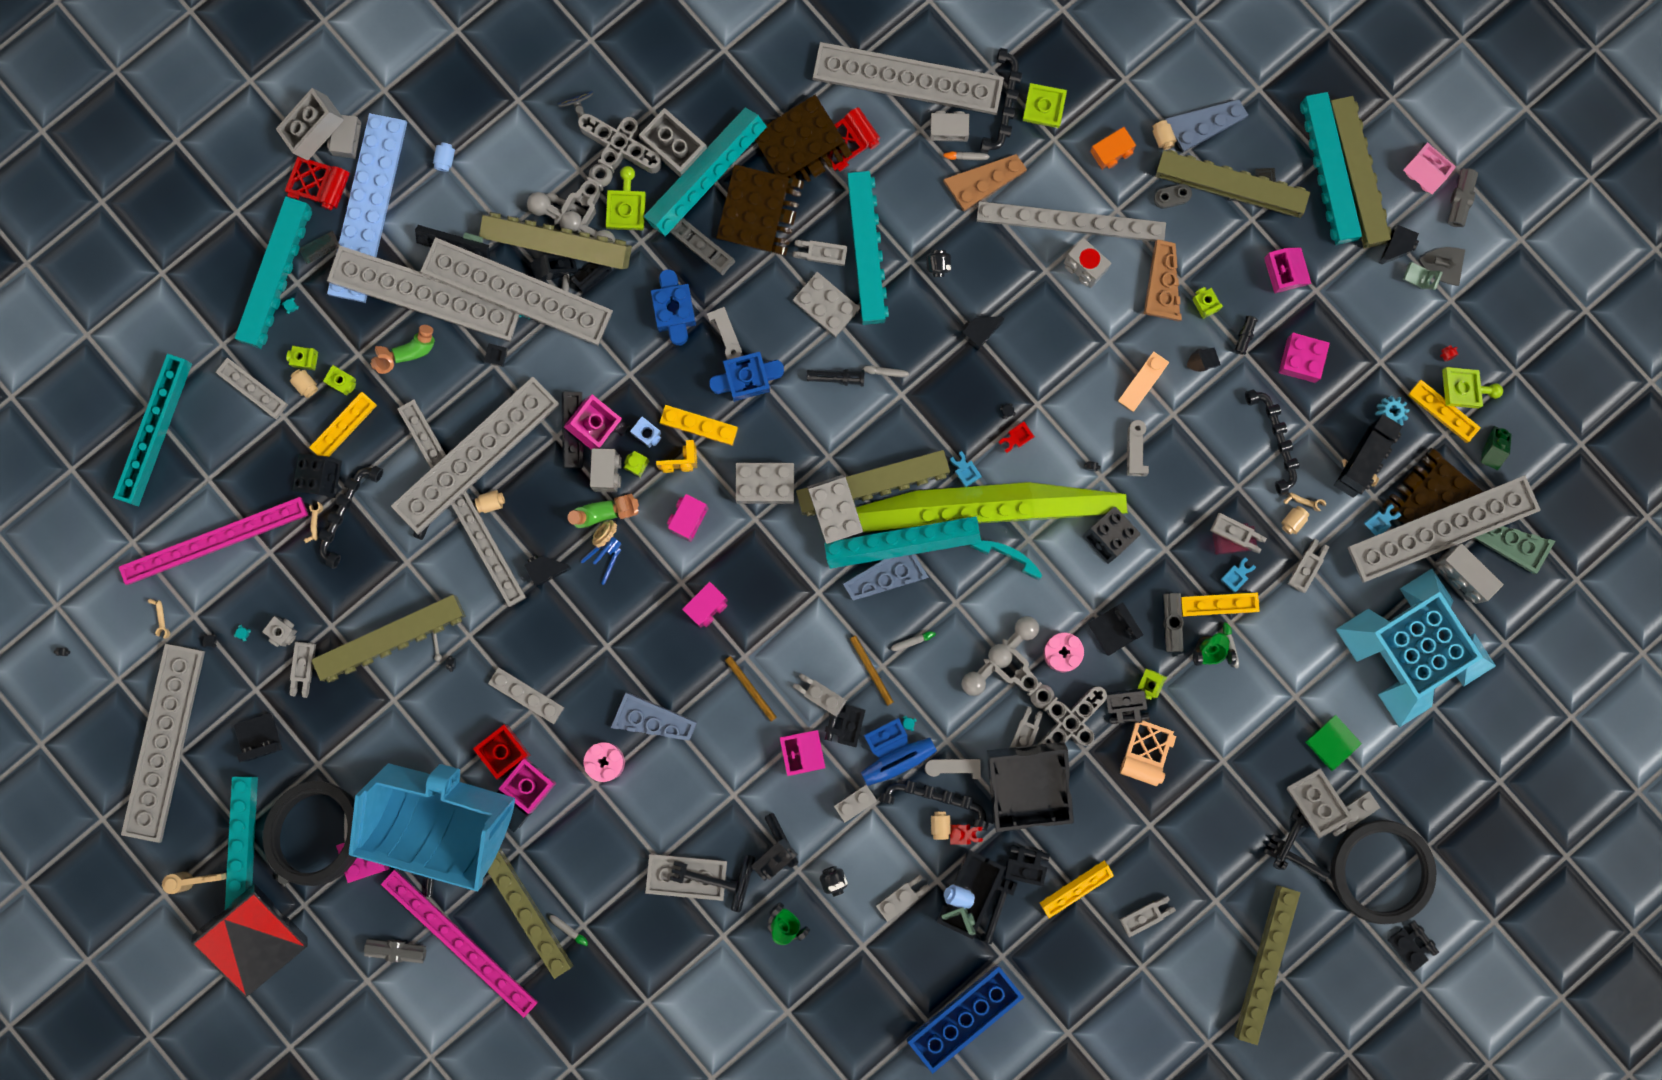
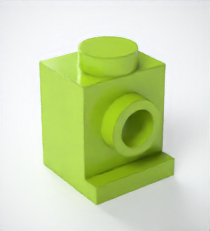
[1192,287,1223,319]
[286,346,318,371]
[323,365,356,396]
[623,451,649,477]
[1137,669,1167,700]

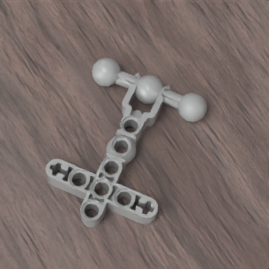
[527,114,661,242]
[961,616,1107,746]

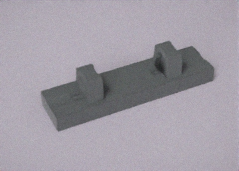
[670,218,735,276]

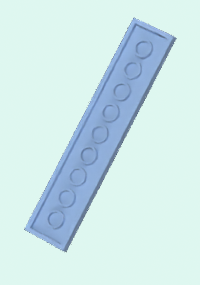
[327,113,407,303]

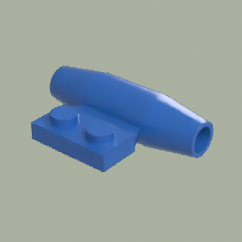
[861,718,937,786]

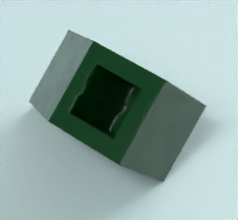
[1481,426,1512,470]

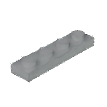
[215,358,288,420]
[488,667,565,724]

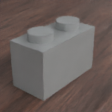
[930,111,969,142]
[327,115,361,159]
[834,785,877,823]

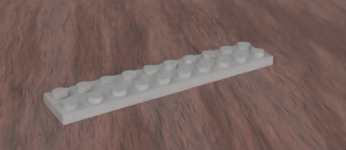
[813,42,1004,115]
[420,237,613,346]
[327,245,520,342]
[391,377,560,535]
[1347,475,1541,583]
[121,644,205,843]

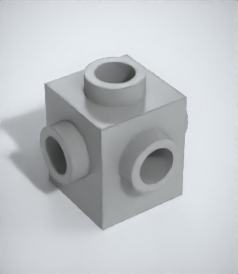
[262,616,297,647]

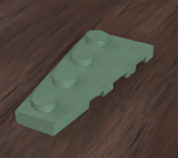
[1473,526,1555,574]

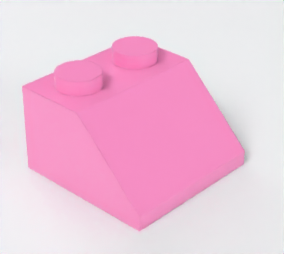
[1404,142,1456,194]

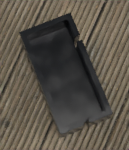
[1333,414,1403,498]
[936,849,1006,939]

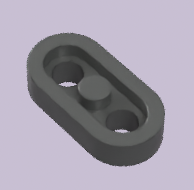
[1154,184,1192,209]

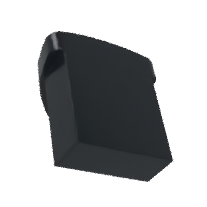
[1187,347,1221,372]

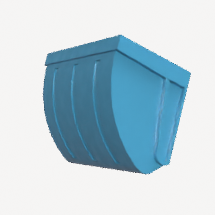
[349,763,515,892]

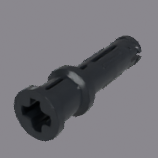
[807,369,865,387]

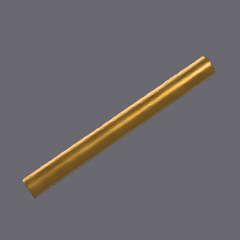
[850,635,894,706]
[725,656,777,722]

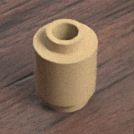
[1152,120,1177,150]
[290,369,318,398]
[475,490,505,513]
[1281,506,1309,535]
[931,811,951,840]

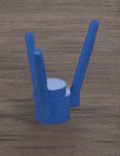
[580,537,621,585]

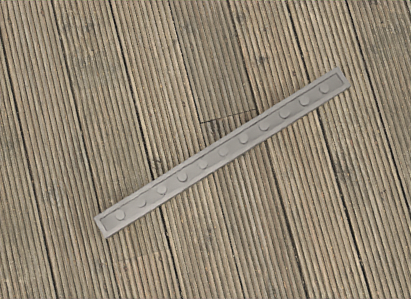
[398,400,527,607]

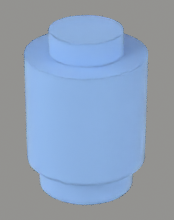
[433,142,455,172]
[944,885,975,909]

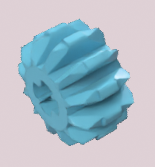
[1375,396,1409,426]

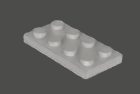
[645,854,727,901]

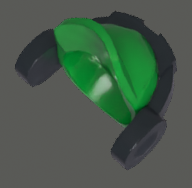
[1193,633,1237,666]
[768,902,810,945]

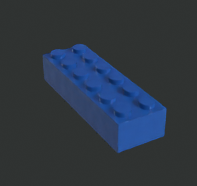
[907,964,1024,1074]

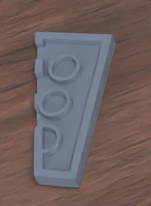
[1165,100,1248,153]
[611,692,697,741]

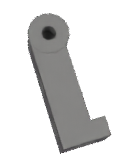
[707,307,742,360]
[1127,420,1149,477]
[925,759,981,779]

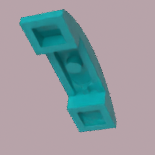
[970,541,1042,580]

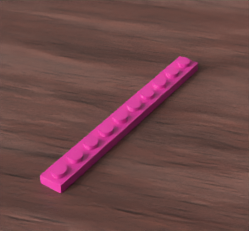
[119,497,308,585]
[381,869,538,1018]

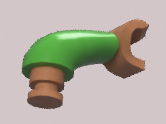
[370,325,435,374]
[568,494,639,528]

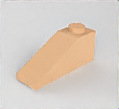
[1118,352,1169,412]

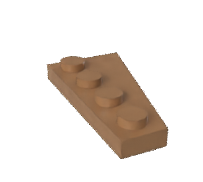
[943,154,1027,212]
[1144,239,1182,321]

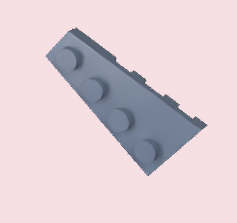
[843,554,929,601]

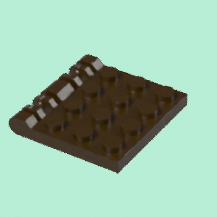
[755,94,852,195]
[717,164,804,256]
[1382,448,1484,525]

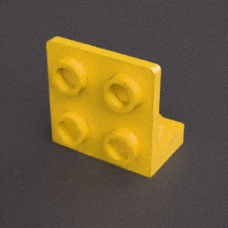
[656,440,697,473]

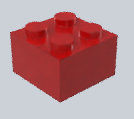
[473,724,531,780]

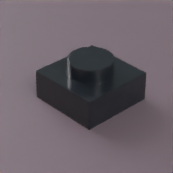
[484,343,508,367]

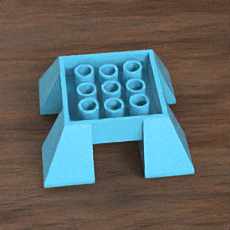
[1336,568,1496,727]

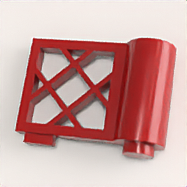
[827,107,881,172]
[285,156,350,211]

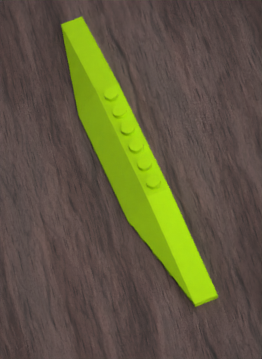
[855,482,1128,533]

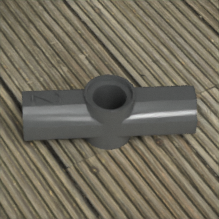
[1447,168,1478,227]
[1163,593,1184,652]
[364,939,427,963]

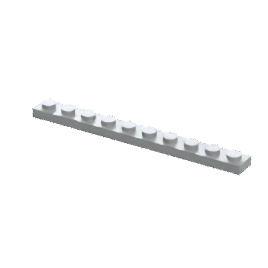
[976,201,1166,242]

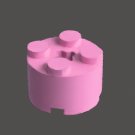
[1043,633,1084,673]
[584,743,625,782]

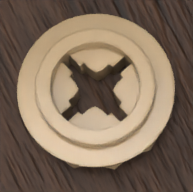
[592,520,617,548]

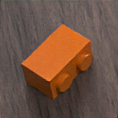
[1090,127,1136,170]

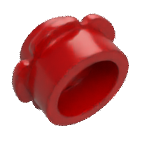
[1440,345,1459,362]

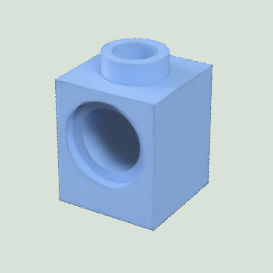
[630,417,661,448]

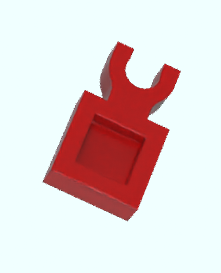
[998,421,1035,454]
[950,825,983,845]

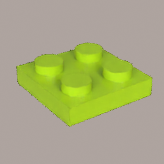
[1023,83,1067,128]

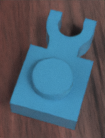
[950,451,982,488]
[1364,503,1401,536]
[1220,557,1256,593]

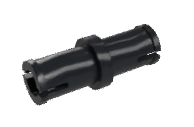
[1234,315,1258,355]

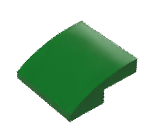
[1306,715,1362,771]

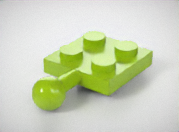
[606,166,646,230]
[1442,367,1503,409]

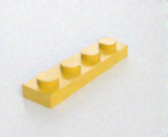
[1408,380,1481,443]
[309,392,377,457]
[660,405,738,446]
[1181,593,1260,617]
[1040,860,1114,918]

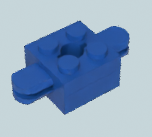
[651,270,696,346]
[710,352,784,401]

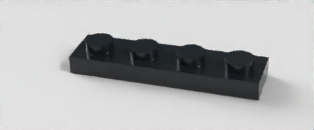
[415,225,490,259]
[562,391,583,469]

